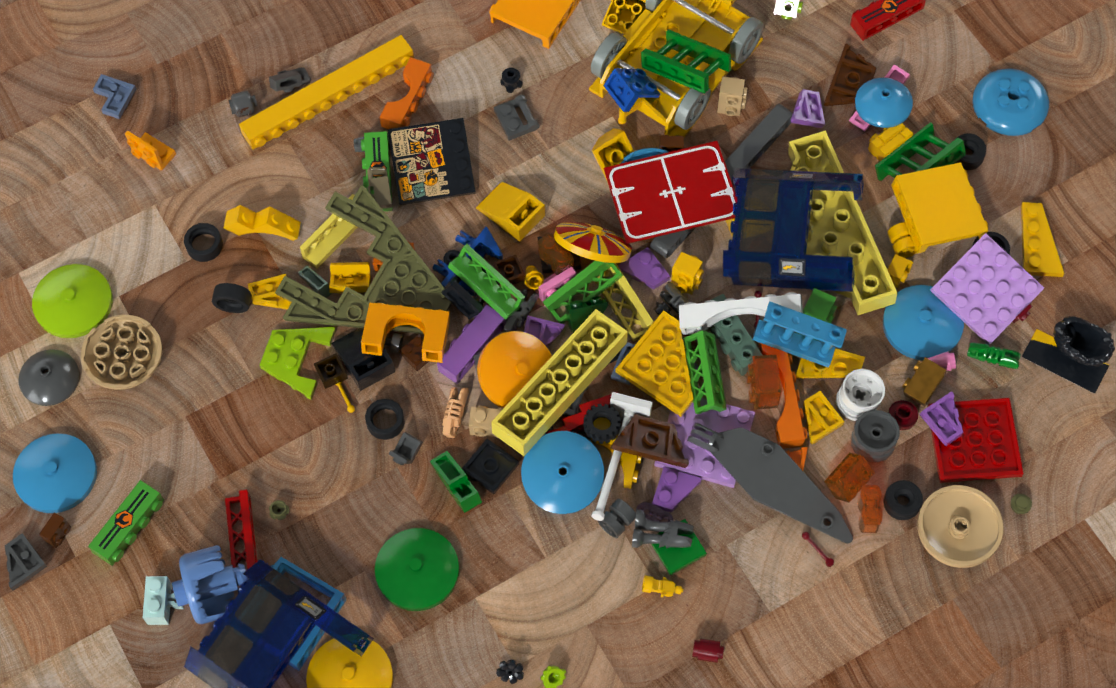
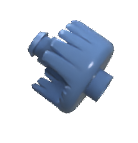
[172,545,249,624]

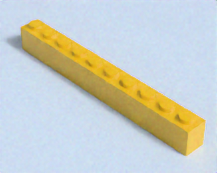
[239,35,414,150]

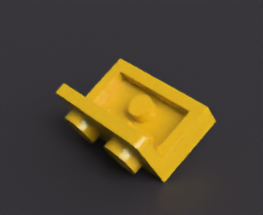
[329,262,371,293]

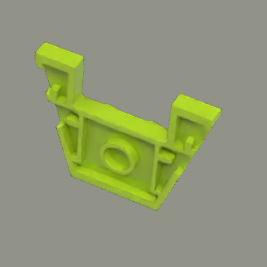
[260,327,336,400]

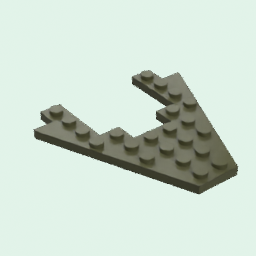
[275,185,452,334]

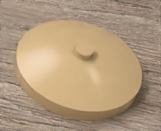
[917,485,1003,568]

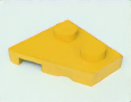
[248,274,291,309]
[803,391,845,445]

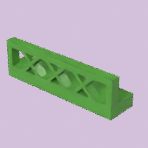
[448,244,525,320]
[543,261,623,324]
[683,330,727,414]

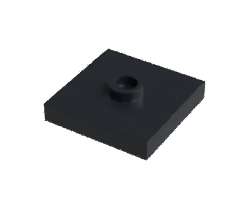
[462,439,520,494]

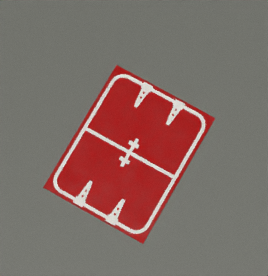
[604,141,743,244]

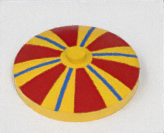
[554,222,632,263]

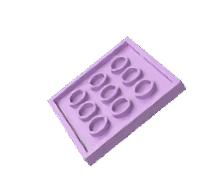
[930,233,1044,345]
[654,398,755,488]

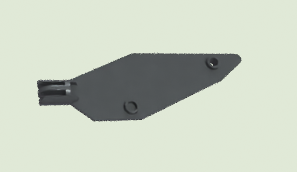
[687,422,853,544]

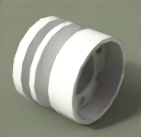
[836,369,885,421]

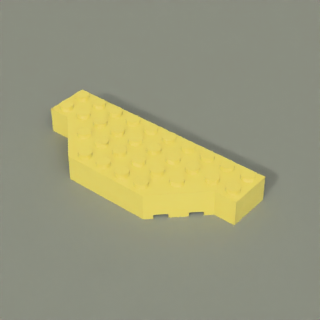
[772,130,897,315]

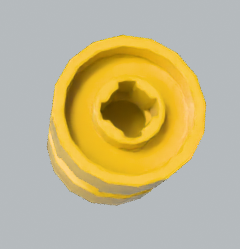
[887,222,917,258]

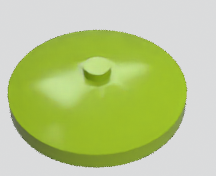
[32,264,113,338]

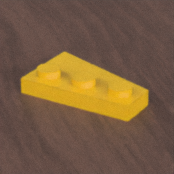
[796,348,865,378]

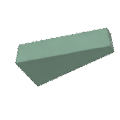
[298,265,332,298]

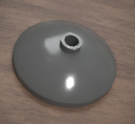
[18,349,80,406]

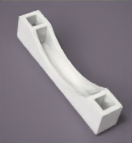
[679,292,803,335]

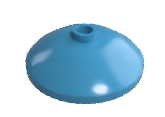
[855,77,913,128]

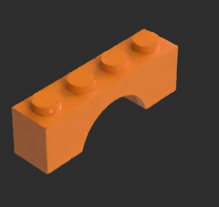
[379,57,434,129]

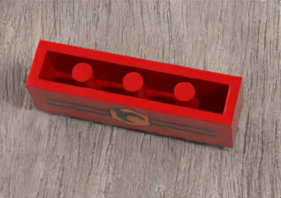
[850,0,926,41]

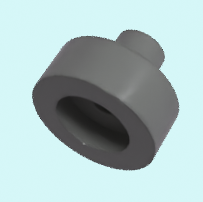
[384,333,403,354]

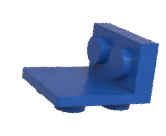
[603,68,661,112]

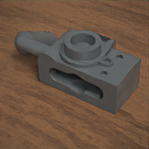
[269,67,311,92]

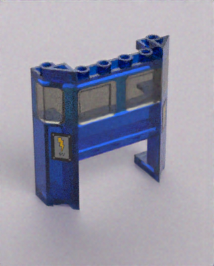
[723,168,864,292]
[184,559,374,688]

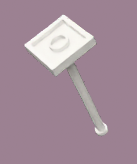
[592,392,653,521]

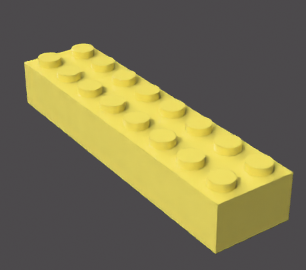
[491,309,628,456]

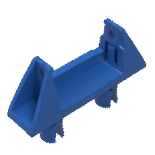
[433,226,503,296]

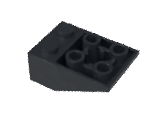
[331,328,395,391]

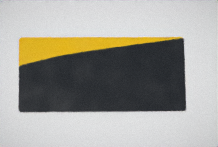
[1022,329,1109,393]

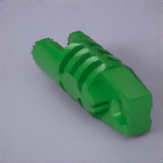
[967,343,1021,369]

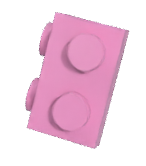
[534,267,576,302]

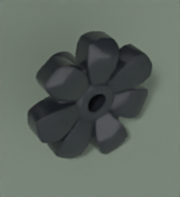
[496,660,524,684]

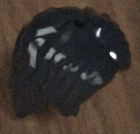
[1053,316,1115,367]

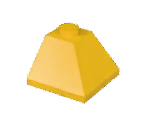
[592,128,634,180]

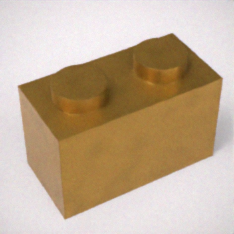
[902,357,946,407]

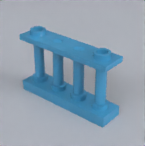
[752,301,847,367]

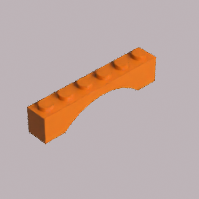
[758,342,807,449]

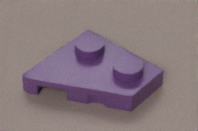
[791,89,825,128]
[618,247,670,289]
[524,316,565,348]
[920,391,963,446]

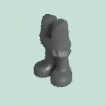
[632,509,694,548]

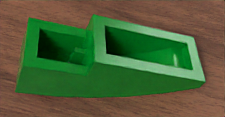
[430,451,482,513]

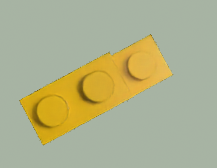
[223,205,301,241]
[591,417,642,489]

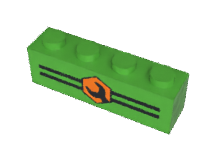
[361,131,393,211]
[88,480,164,566]

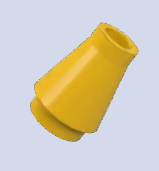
[524,265,544,290]

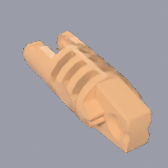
[442,387,469,438]

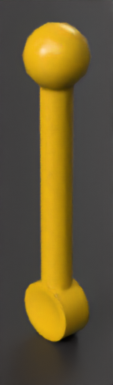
[335,382,355,413]

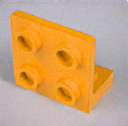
[125,131,176,170]

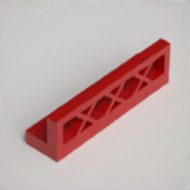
[225,489,259,576]

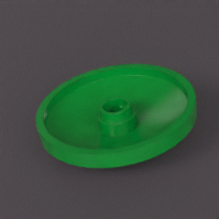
[375,528,459,611]

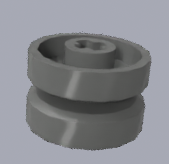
[851,410,900,462]

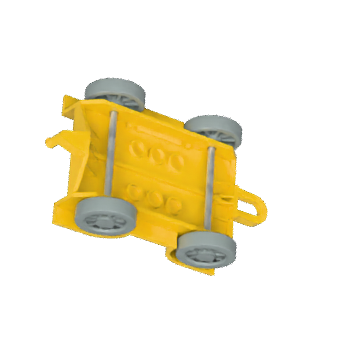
[589,0,764,137]

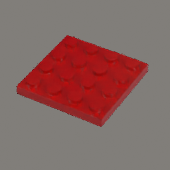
[927,398,1024,483]

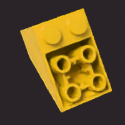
[601,0,646,34]
[476,182,545,242]

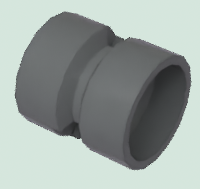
[597,498,636,538]

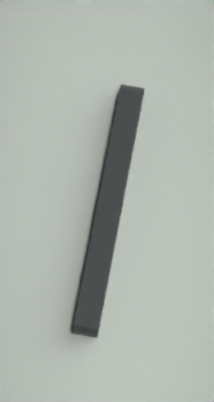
[650,104,793,258]

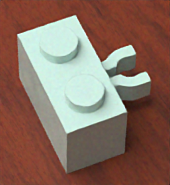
[143,576,184,625]

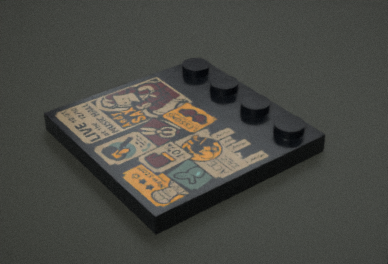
[387,118,476,205]

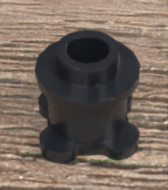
[500,68,523,93]

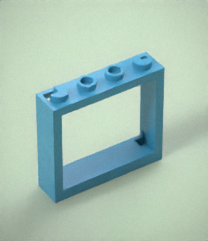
[233,557,346,671]

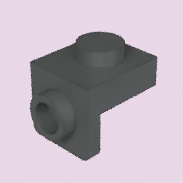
[389,432,423,465]

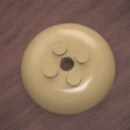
[81,315,162,390]

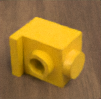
[887,254,913,288]

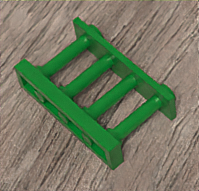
[641,29,731,94]
[875,122,966,181]

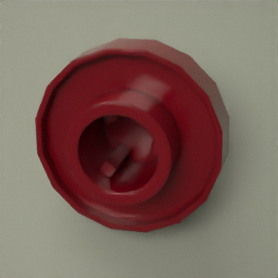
[888,400,918,431]

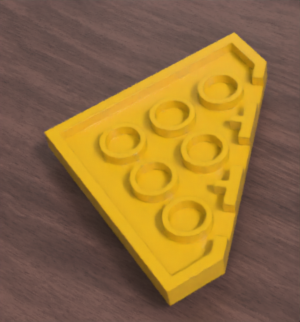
[615,310,694,417]

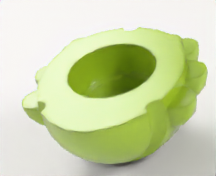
[540,665,566,688]

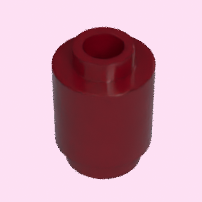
[692,638,724,663]

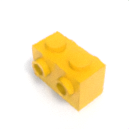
[671,252,704,295]

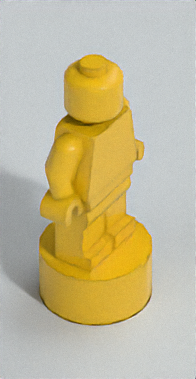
[642,575,683,597]

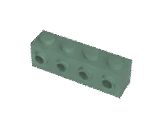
[710,294,764,376]

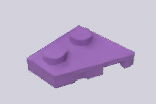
[652,467,702,512]

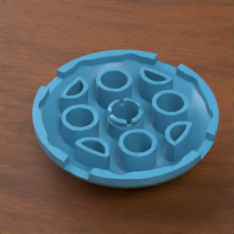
[972,69,1049,136]

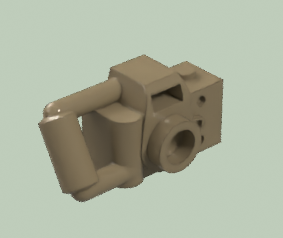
[367,167,392,209]

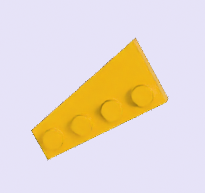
[1021,202,1064,277]

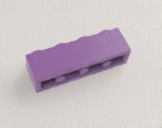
[437,305,506,384]

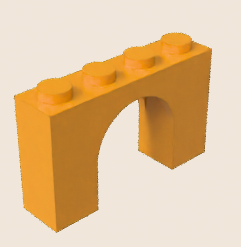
[361,302,450,363]

